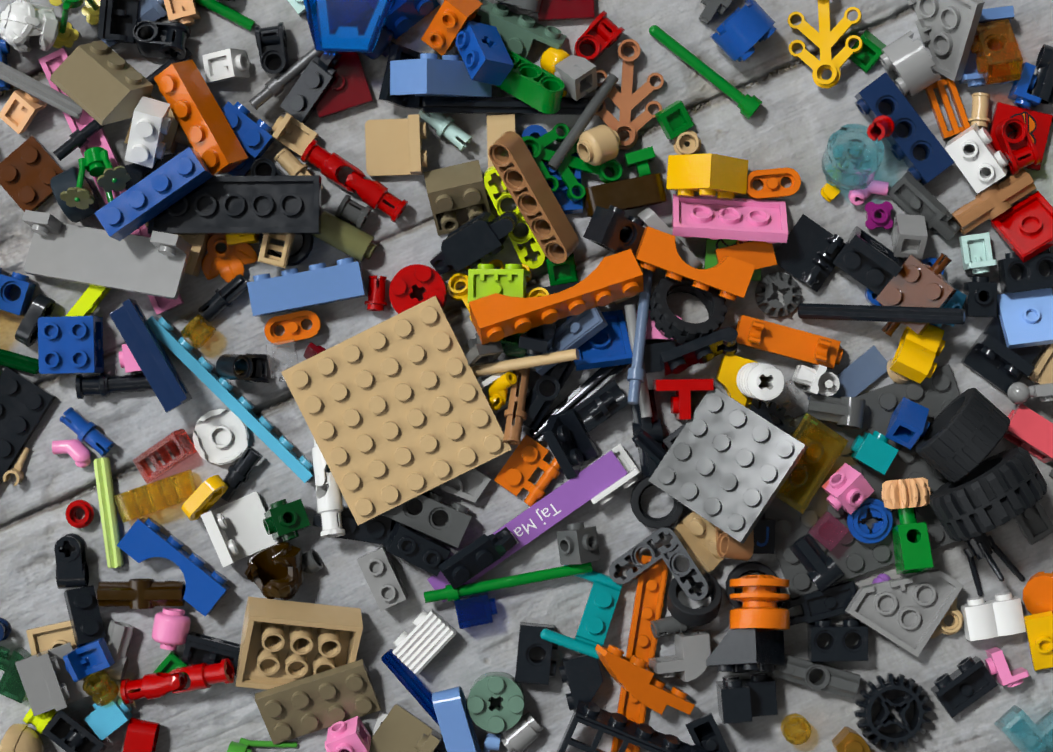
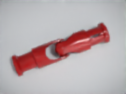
[301,139,408,223]
[120,658,235,704]

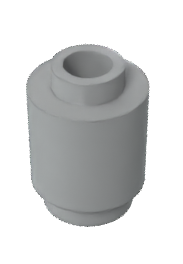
[501,712,544,752]

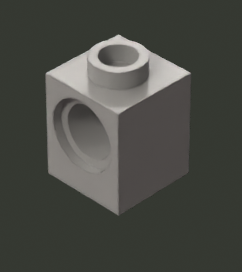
[891,213,928,259]

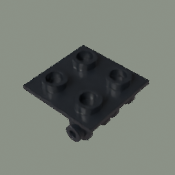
[775,214,846,292]

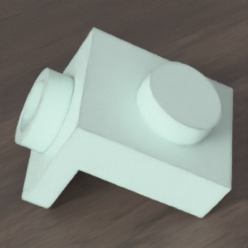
[959,232,997,274]

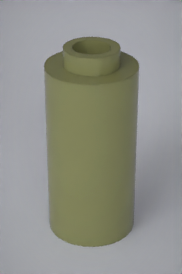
[312,210,377,262]

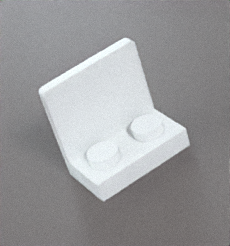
[201,492,279,567]

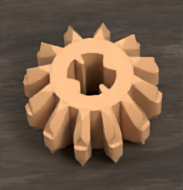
[881,477,931,509]

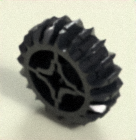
[854,673,932,750]

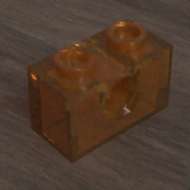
[970,19,1023,85]

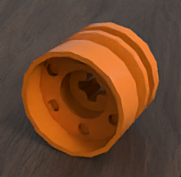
[730,575,790,630]

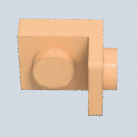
[164,0,201,26]
[0,89,47,134]

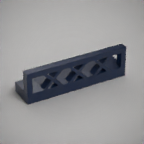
[109,299,192,413]

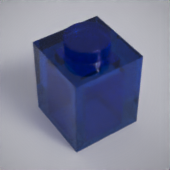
[454,592,498,629]

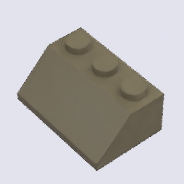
[50,40,153,126]

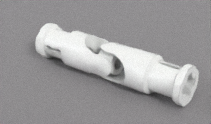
[311,437,345,538]

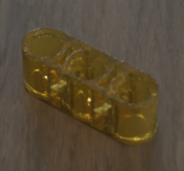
[114,469,197,523]

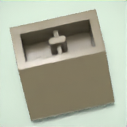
[423,160,490,236]

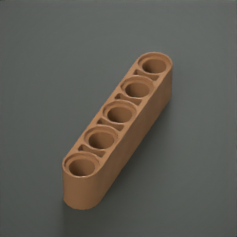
[488,131,579,264]

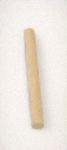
[471,348,580,377]

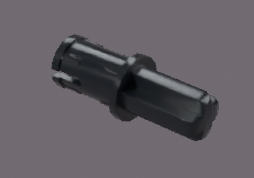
[198,274,248,322]

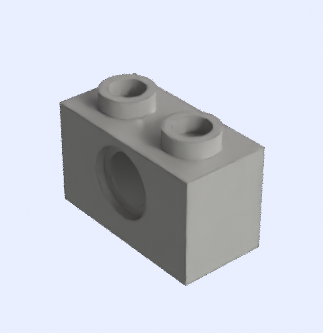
[357,546,408,611]

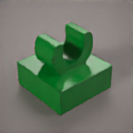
[624,146,655,177]

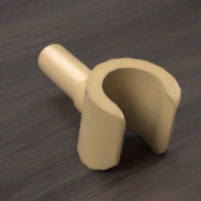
[3,447,30,486]

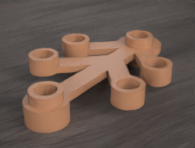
[595,39,664,150]

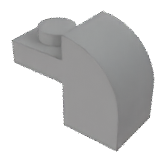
[648,630,711,682]

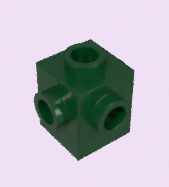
[263,499,310,542]

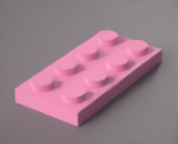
[672,194,788,243]

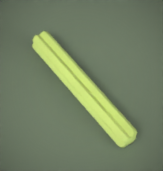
[93,457,124,568]

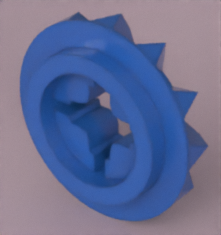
[846,498,893,544]

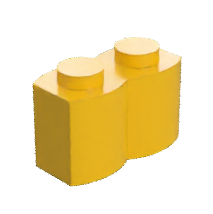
[890,324,946,384]

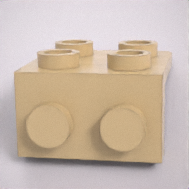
[365,114,428,176]

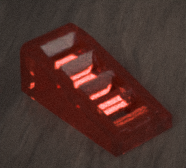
[132,429,197,484]

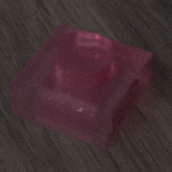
[808,511,849,551]

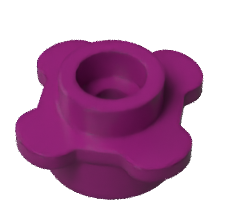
[864,201,893,230]

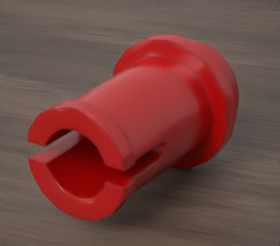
[867,115,895,141]
[365,276,387,311]

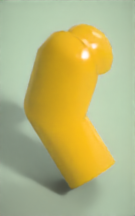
[488,371,517,410]

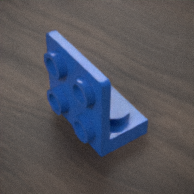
[38,316,104,374]

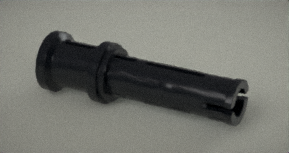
[75,373,153,399]

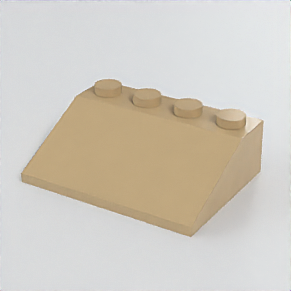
[235,597,363,690]

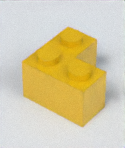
[666,153,748,200]

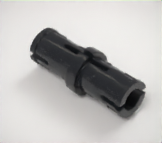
[221,446,262,502]

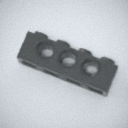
[382,491,473,548]

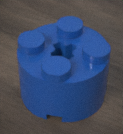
[710,0,777,62]

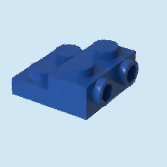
[222,101,275,176]

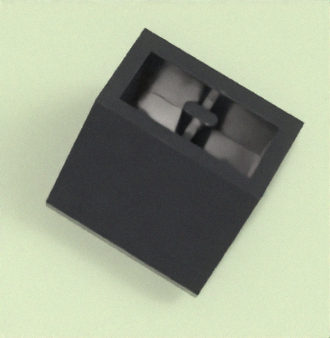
[706,628,785,673]

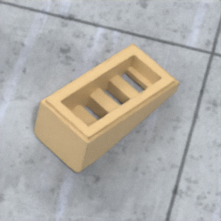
[258,234,295,268]

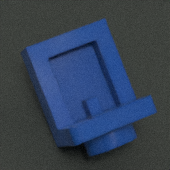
[63,637,115,682]

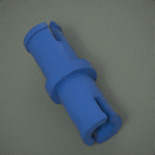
[60,407,114,457]

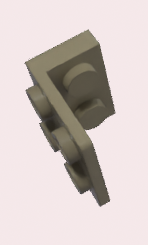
[369,704,442,752]

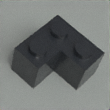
[716,673,778,724]

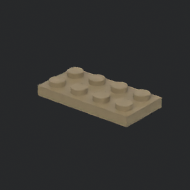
[255,659,381,745]

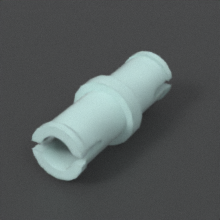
[419,110,473,151]

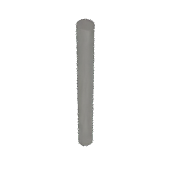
[624,304,653,418]

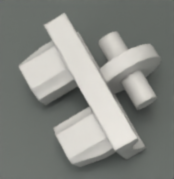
[791,364,840,396]

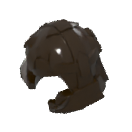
[244,542,304,600]

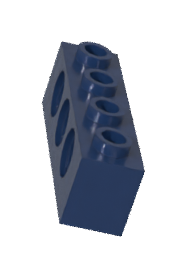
[854,72,955,186]

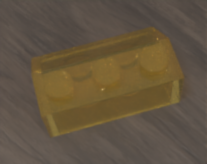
[775,413,848,514]

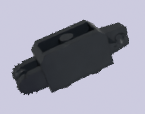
[430,210,519,275]

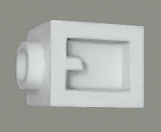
[202,48,250,84]

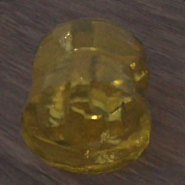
[180,314,216,350]
[82,670,119,706]
[780,713,811,745]

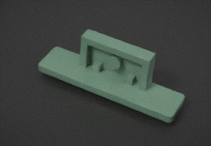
[477,0,567,59]

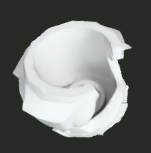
[0,0,59,52]

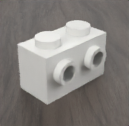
[125,96,171,168]
[945,123,1009,194]

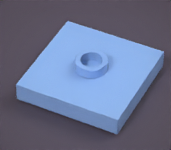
[997,288,1053,349]

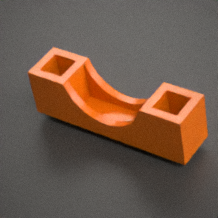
[635,226,756,301]

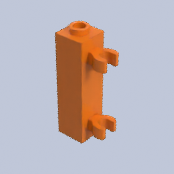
[736,315,843,369]

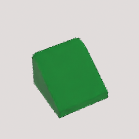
[849,30,886,73]
[545,253,578,286]

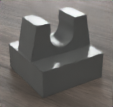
[465,333,504,366]

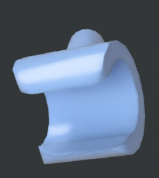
[483,733,501,752]

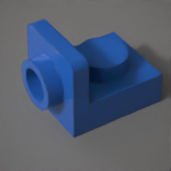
[1008,62,1042,109]

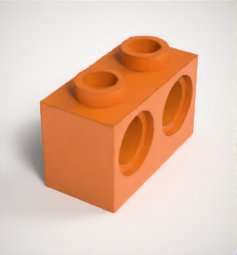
[421,0,483,56]

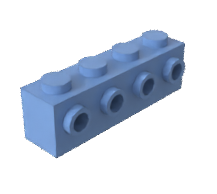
[247,257,367,317]

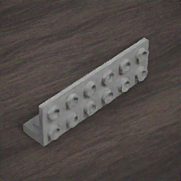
[22,210,192,299]

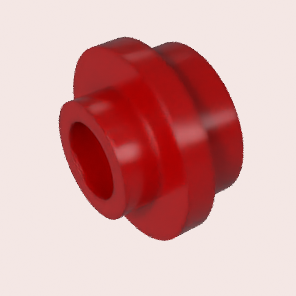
[65,500,94,528]

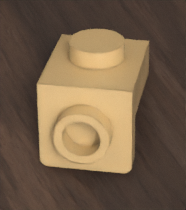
[272,113,319,157]

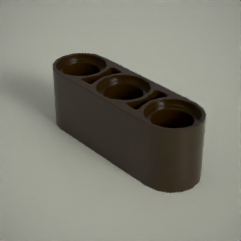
[584,173,668,217]

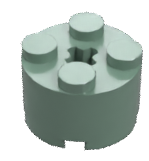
[467,672,525,733]

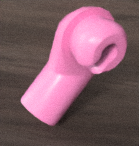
[848,179,889,206]
[52,439,91,468]

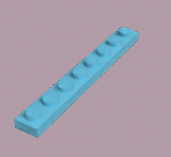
[148,316,314,483]

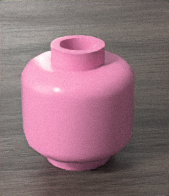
[152,607,191,650]

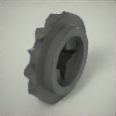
[755,272,801,317]

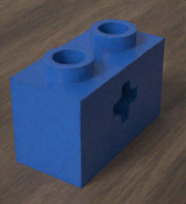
[454,20,514,86]

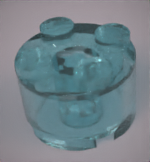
[822,124,884,190]

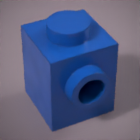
[885,397,930,449]

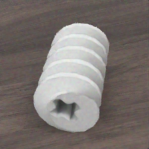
[736,362,784,401]

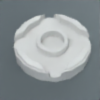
[193,409,250,465]

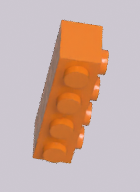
[154,59,248,176]

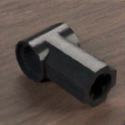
[1030,44,1053,105]
[789,533,845,593]

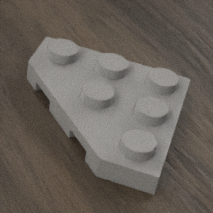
[907,0,985,82]
[845,569,964,657]

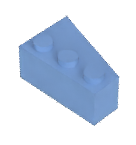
[390,53,492,97]

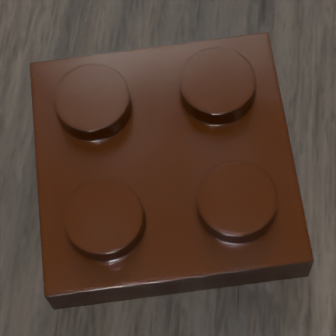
[0,136,64,212]

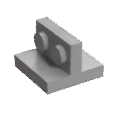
[15,642,89,716]

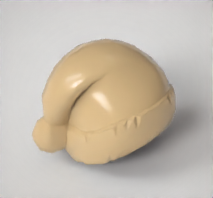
[0,723,44,752]

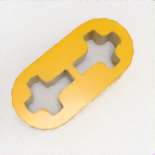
[181,475,228,521]

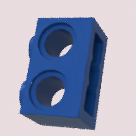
[0,268,36,316]

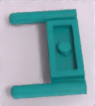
[540,565,623,659]

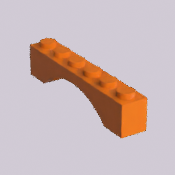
[469,249,644,345]

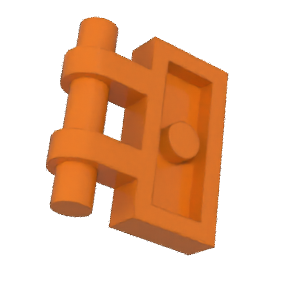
[494,434,561,506]

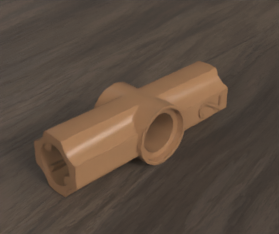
[952,168,1036,235]

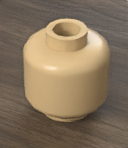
[577,124,620,166]

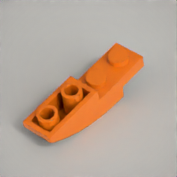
[595,644,695,715]

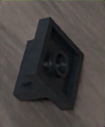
[832,226,903,295]
[961,317,1042,395]

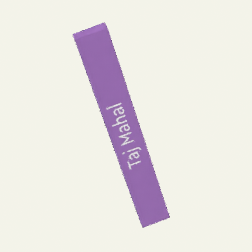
[427,450,628,603]

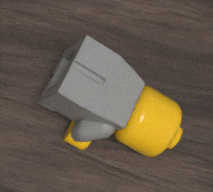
[540,47,598,101]

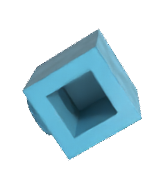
[84,694,133,741]

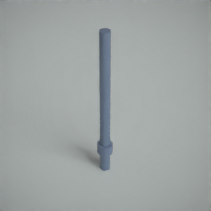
[627,268,653,405]

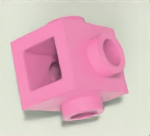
[821,463,875,515]
[325,716,371,752]

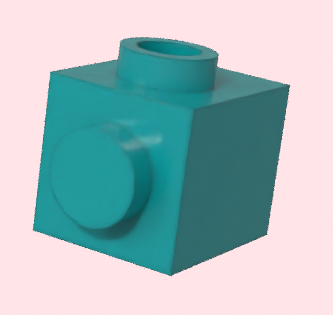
[850,431,899,475]

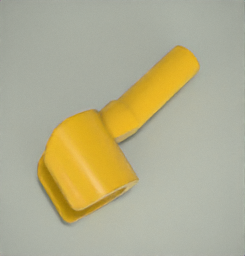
[820,162,846,202]

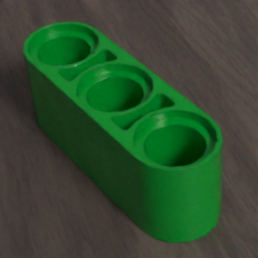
[495,50,565,114]

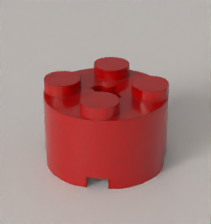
[389,264,447,314]

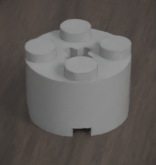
[879,31,941,97]

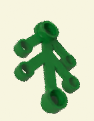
[522,123,622,202]

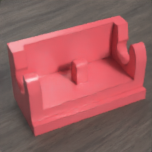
[1003,404,1053,463]

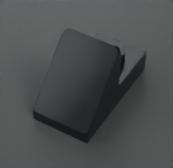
[686,713,730,752]

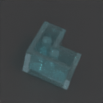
[994,705,1053,752]

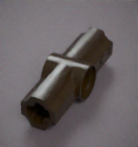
[97,579,186,609]

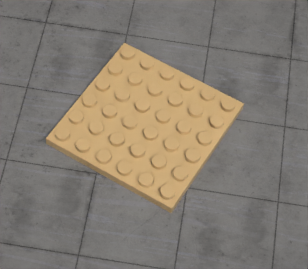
[281,296,512,525]

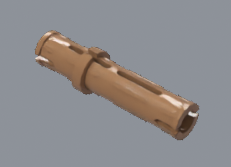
[503,358,530,445]

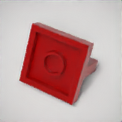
[653,379,714,420]

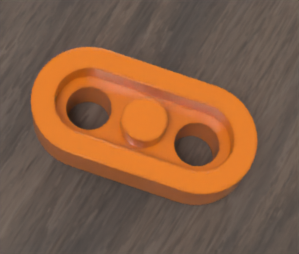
[746,168,801,199]
[264,310,321,345]

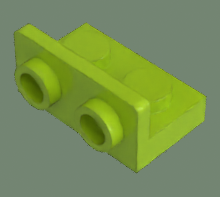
[468,264,530,303]

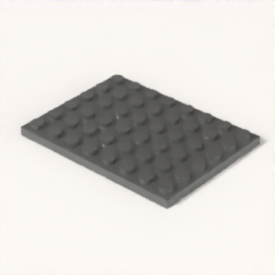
[764,364,1004,599]

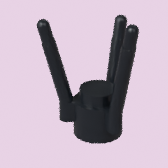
[963,533,1025,597]

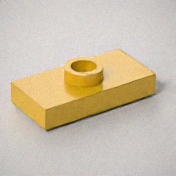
[1024,611,1053,671]

